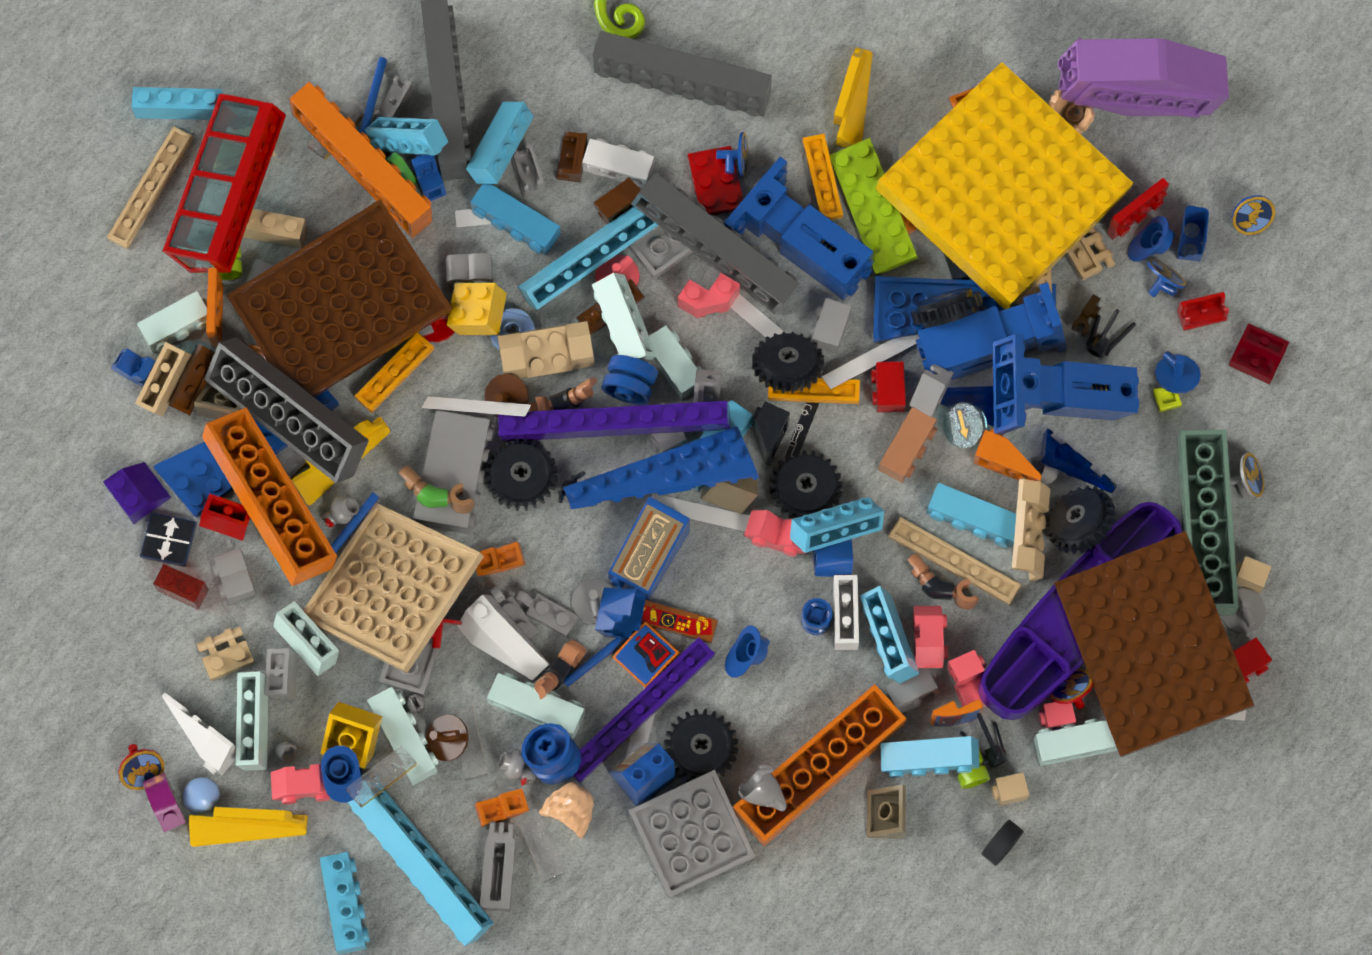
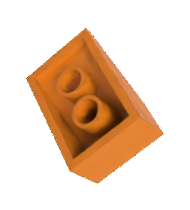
[973,429,1042,481]

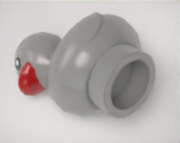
[322,496,359,527]
[498,750,536,786]

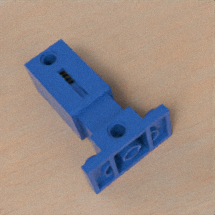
[724,157,874,301]
[916,282,1067,380]
[993,334,1140,434]

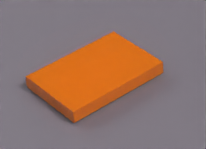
[206,268,224,348]

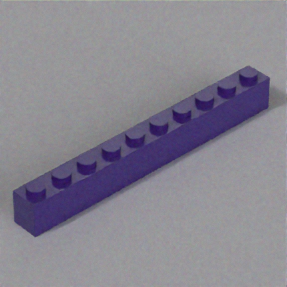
[498,401,731,442]

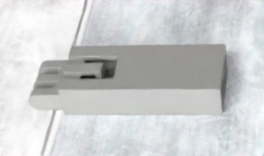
[480,821,516,912]

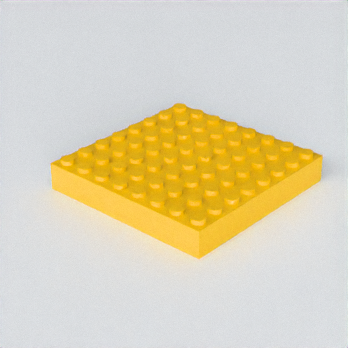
[876,62,1133,310]

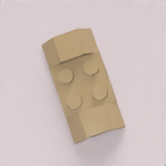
[497,321,595,378]
[1012,479,1050,581]

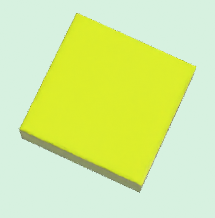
[1152,387,1182,412]

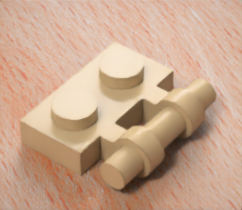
[1066,227,1116,281]
[196,626,255,681]

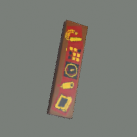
[641,600,718,644]

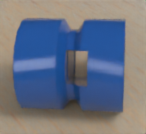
[801,598,832,636]

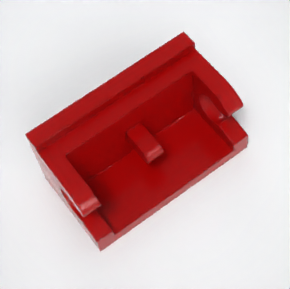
[1177,292,1229,331]

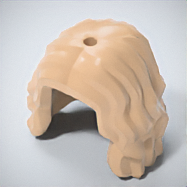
[1048,90,1095,134]
[539,782,594,839]

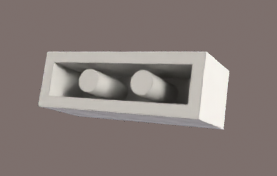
[582,139,655,187]
[833,575,859,650]

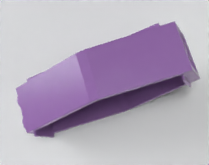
[1058,38,1229,118]

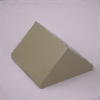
[194,383,241,420]
[700,477,758,514]
[867,785,906,839]

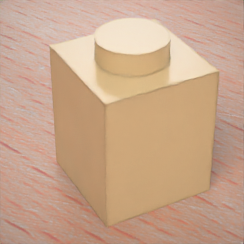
[1236,556,1272,593]
[991,773,1029,806]

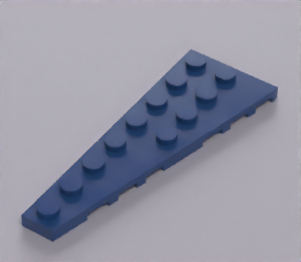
[873,276,1056,342]
[153,390,339,518]
[563,426,759,509]

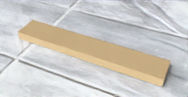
[107,126,194,249]
[888,517,1021,606]

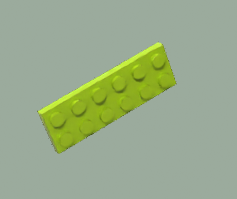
[830,138,918,276]

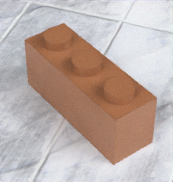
[878,407,938,483]

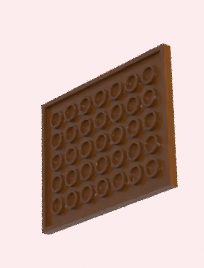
[226,199,453,398]
[1054,531,1255,758]

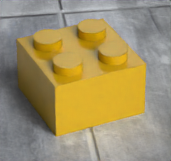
[447,283,507,335]
[320,701,383,769]

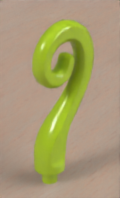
[594,0,645,39]

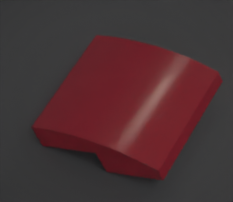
[1228,323,1290,385]

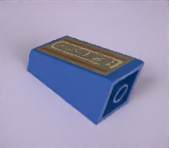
[608,496,690,601]
[609,743,675,806]

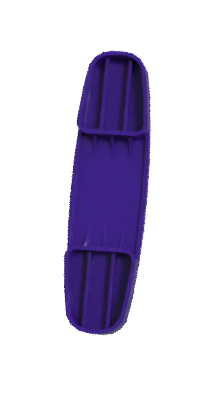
[978,502,1182,720]

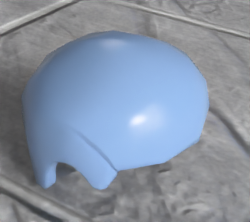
[182,777,220,814]

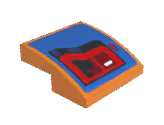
[612,622,681,688]
[929,699,983,726]

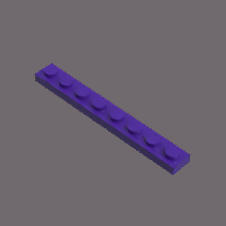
[573,637,715,784]

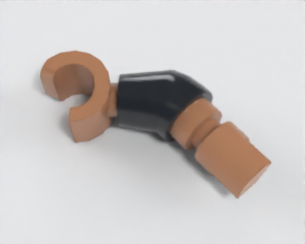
[528,377,598,412]
[907,553,979,610]
[535,640,587,700]

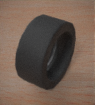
[981,820,1024,866]

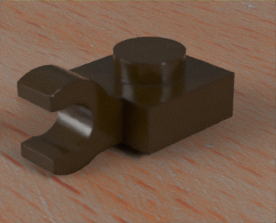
[1071,294,1101,337]

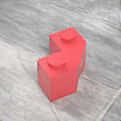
[678,273,740,318]
[744,510,807,557]
[913,606,948,668]
[947,650,986,707]
[271,764,330,805]

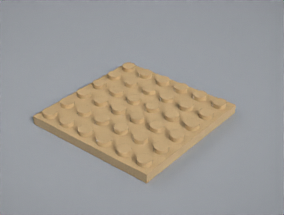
[303,503,484,673]

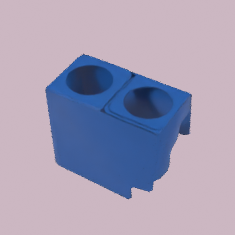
[1177,205,1209,262]
[813,539,853,577]
[595,587,646,639]

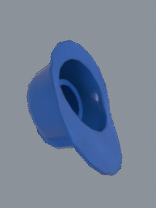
[1127,216,1175,262]
[725,625,770,678]
[321,746,362,803]

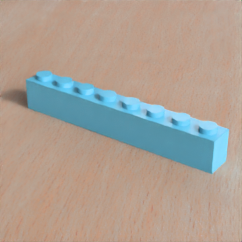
[518,206,658,310]
[347,778,494,946]

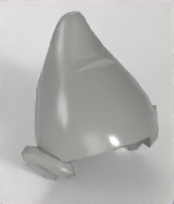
[738,764,787,811]

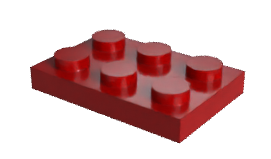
[688,145,743,216]
[1107,178,1169,240]

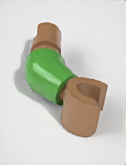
[399,465,475,514]

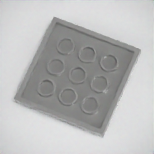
[628,770,755,897]

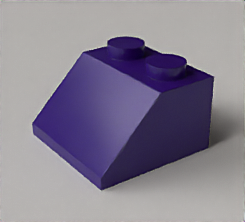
[103,462,171,525]

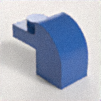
[411,154,447,201]
[110,348,156,386]

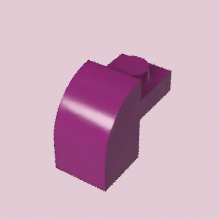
[143,772,186,832]

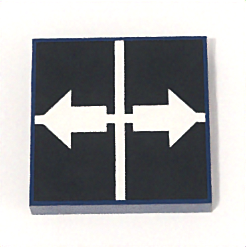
[140,513,197,567]

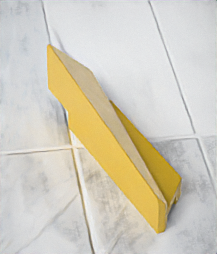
[833,47,873,148]
[291,417,390,506]
[189,807,308,847]

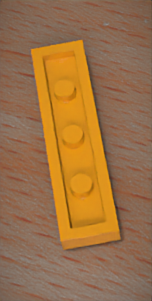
[802,134,843,220]
[355,333,435,413]
[768,378,860,404]

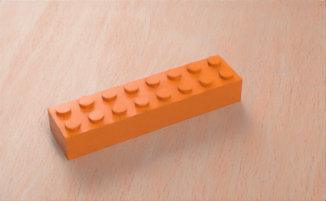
[289,81,432,239]
[202,407,337,586]
[733,684,907,847]

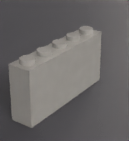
[413,410,494,534]

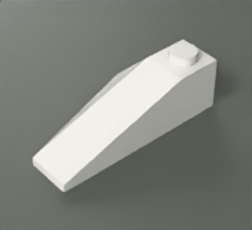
[457,595,550,681]
[162,693,236,776]

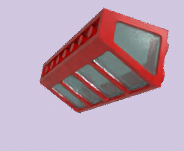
[162,94,286,273]

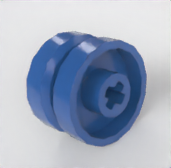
[601,355,658,405]
[522,723,581,785]

